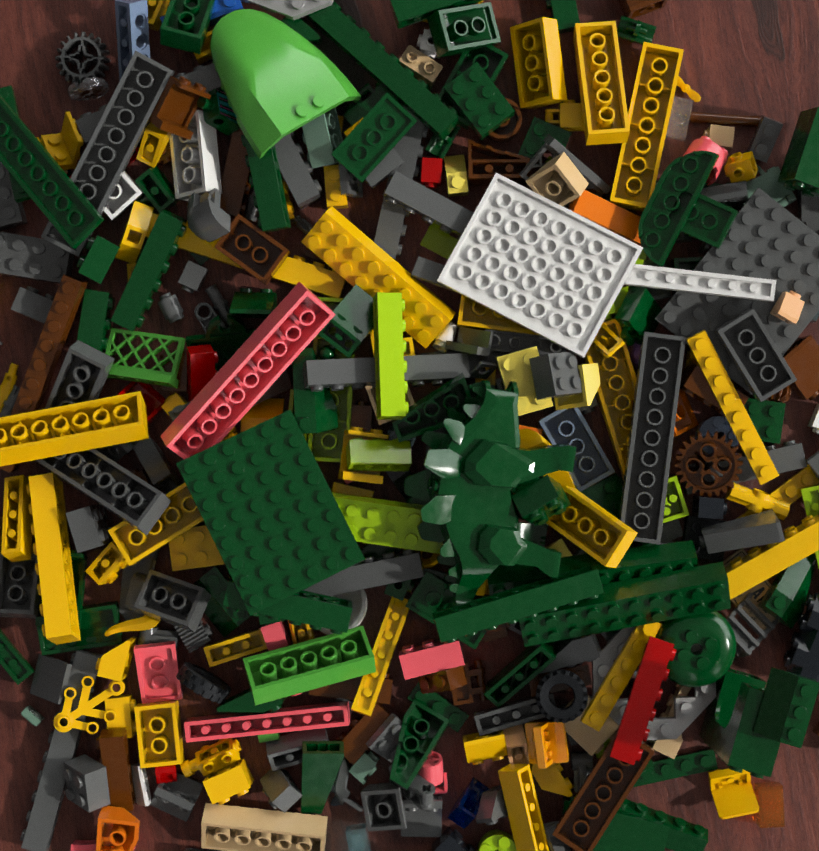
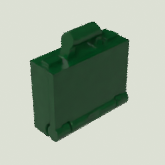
[615,286,661,346]

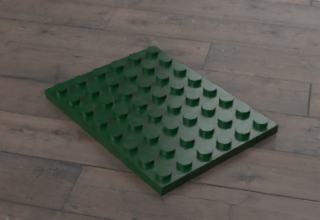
[176,409,365,616]

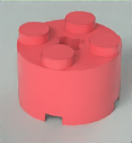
[683,136,728,185]

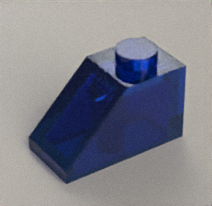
[447,777,489,829]

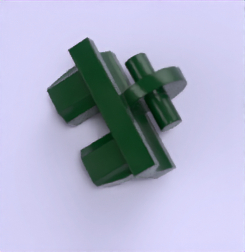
[617,16,656,45]
[425,125,461,159]

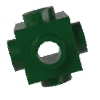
[384,580,415,601]

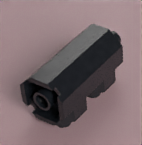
[783,593,819,682]

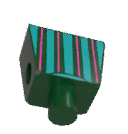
[197,89,241,136]

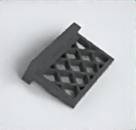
[519,134,612,208]

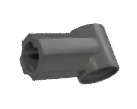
[138,627,179,649]
[571,752,593,793]

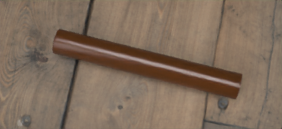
[689,112,761,127]

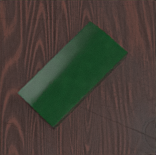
[35,601,123,656]

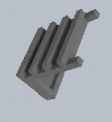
[725,592,779,658]

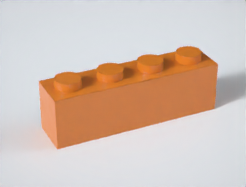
[568,190,641,246]

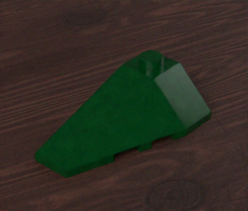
[389,699,450,790]

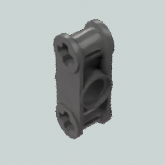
[389,764,435,810]

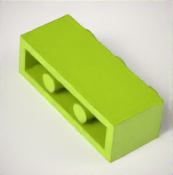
[346,438,412,471]

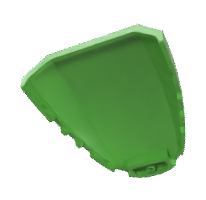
[210,9,361,159]

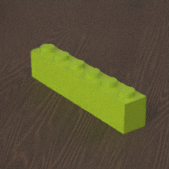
[373,292,409,420]

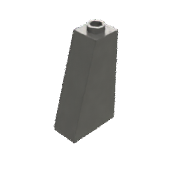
[698,509,785,554]

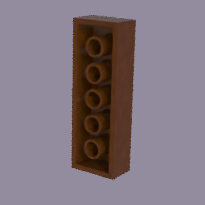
[552,727,655,851]

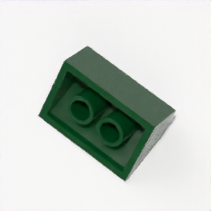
[194,565,250,637]
[753,667,819,748]

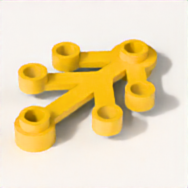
[54,676,125,734]

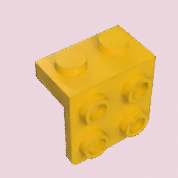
[708,768,759,820]

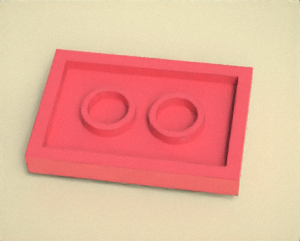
[134,641,183,704]

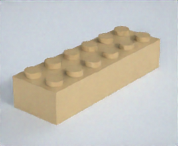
[201,803,328,851]

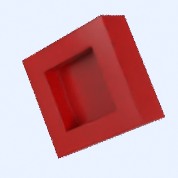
[155,765,177,784]

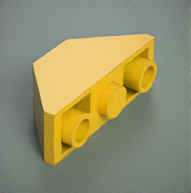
[115,200,154,263]
[530,763,574,797]

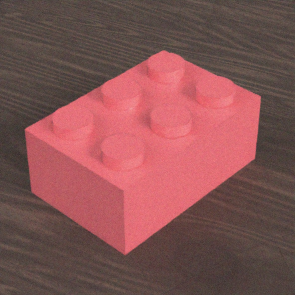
[399,639,465,680]

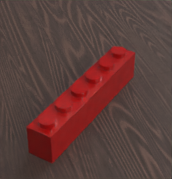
[610,635,677,765]

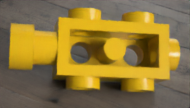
[180,738,241,778]

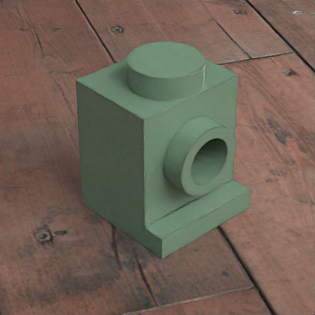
[348,750,380,785]

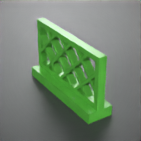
[105,328,186,388]

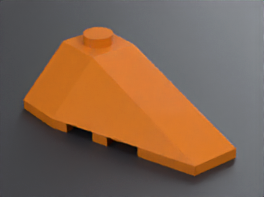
[96,806,140,851]

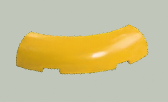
[519,429,576,488]

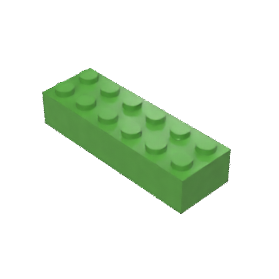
[243,626,376,706]

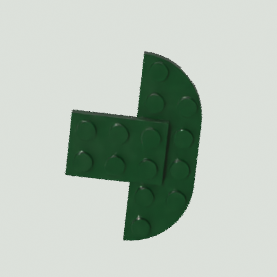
[638,151,738,267]

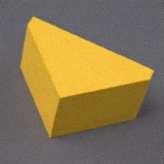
[592,323,625,358]

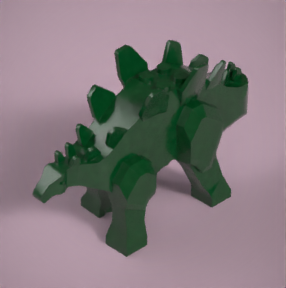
[403,380,576,606]

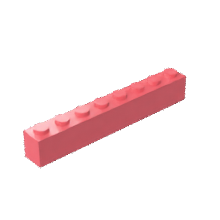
[184,701,351,743]

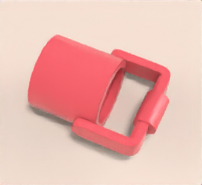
[418,751,448,794]

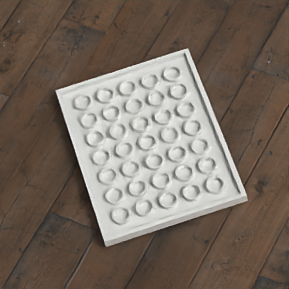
[437,173,643,358]

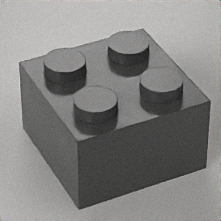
[529,352,582,400]
[63,754,110,813]

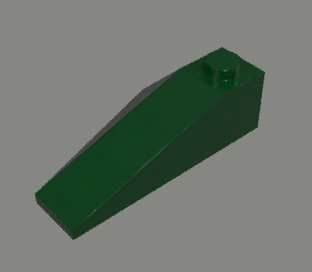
[292,347,338,434]
[758,552,816,629]

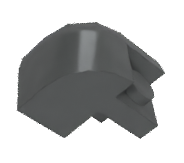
[187,188,231,242]

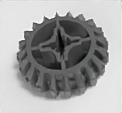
[55,31,111,87]

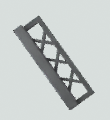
[700,180,749,206]

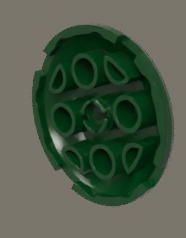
[655,611,736,687]

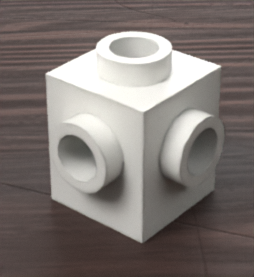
[417,28,440,59]

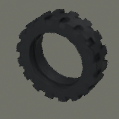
[176,662,231,704]

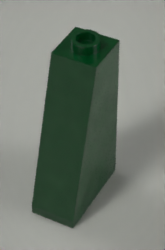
[301,741,344,814]

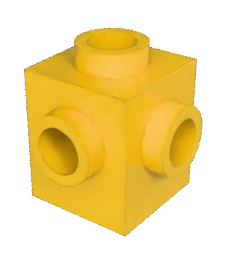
[724,151,758,183]

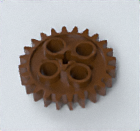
[675,430,743,497]

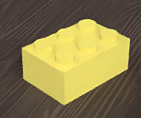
[495,346,553,416]

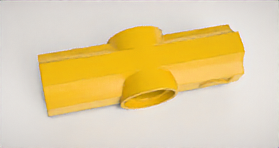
[726,482,790,520]

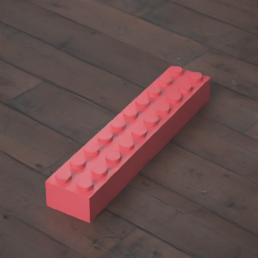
[160,282,336,459]

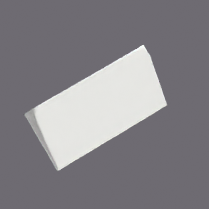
[131,763,152,807]

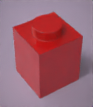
[421,157,443,189]

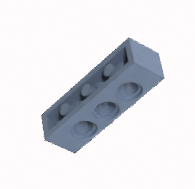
[115,0,150,81]

